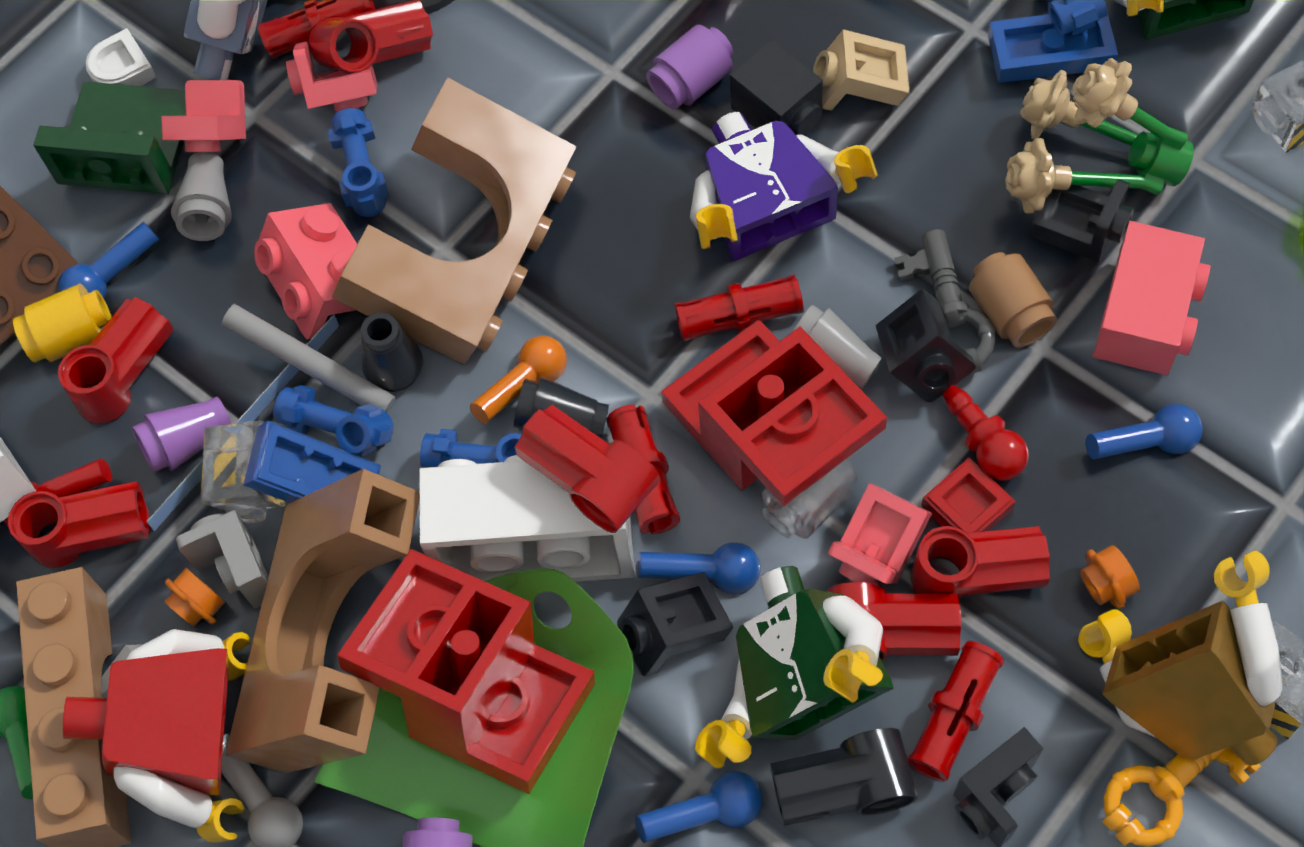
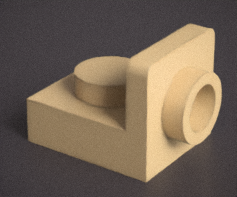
[813,29,910,110]

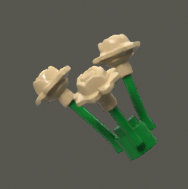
[1005,58,1194,214]

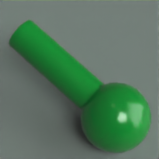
[0,686,33,799]

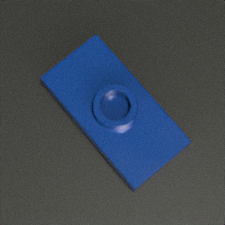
[243,421,381,503]

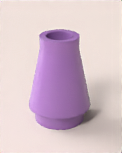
[132,397,232,473]

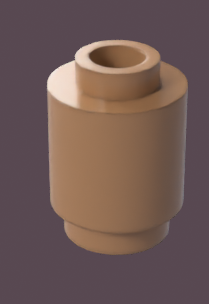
[969,252,1057,348]

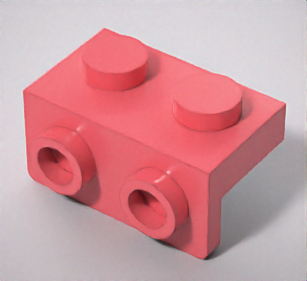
[254,203,357,339]

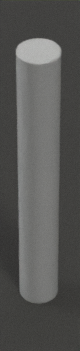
[222,304,396,413]

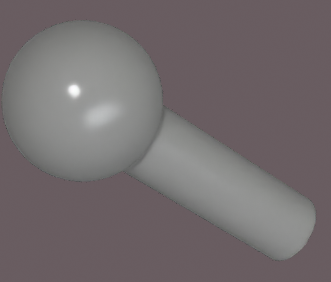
[221,734,303,847]

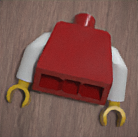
[62,629,251,843]

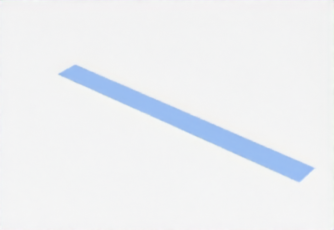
[147,315,339,531]

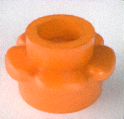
[1080,545,1140,609]
[164,568,225,627]

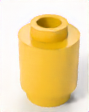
[13,283,112,363]

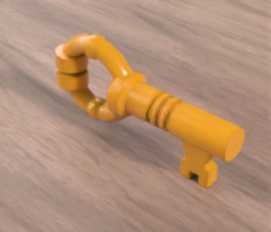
[1101,747,1261,847]

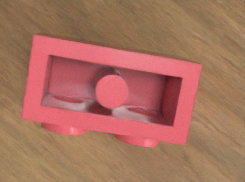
[1093,220,1211,376]

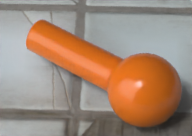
[470,335,567,424]

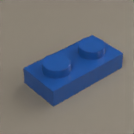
[988,13,1118,83]

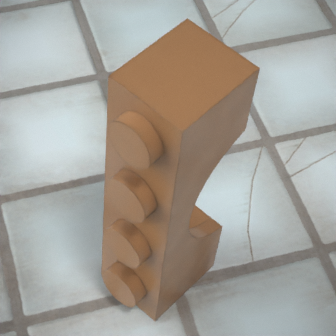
[16,567,131,847]

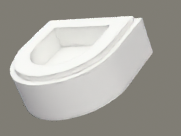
[86,28,157,86]

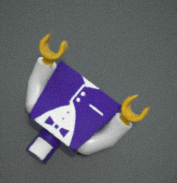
[690,112,878,262]

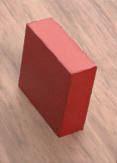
[921,458,1016,533]

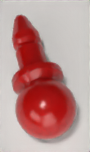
[942,385,1029,480]

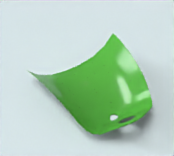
[314,568,633,847]

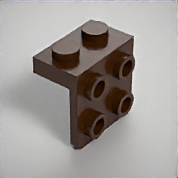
[0,186,78,346]

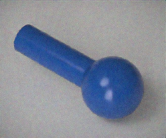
[57,221,160,298]
[1085,404,1203,459]
[636,542,761,594]
[635,771,763,843]

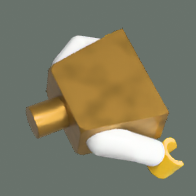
[1078,551,1282,766]

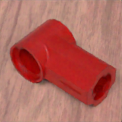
[309,0,433,72]
[58,297,174,424]
[515,405,660,533]
[8,481,151,568]
[910,526,1050,600]
[827,582,961,661]

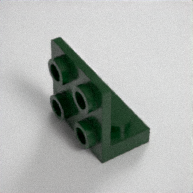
[33,82,186,194]

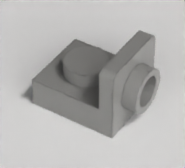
[175,510,269,609]

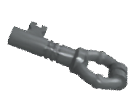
[895,229,996,374]

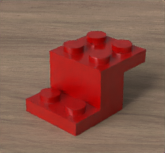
[661,320,887,507]
[337,549,595,794]

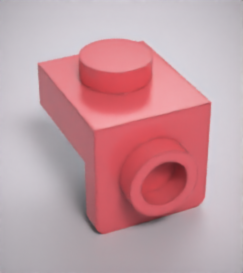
[286,42,378,111]
[161,80,246,152]
[827,483,932,585]

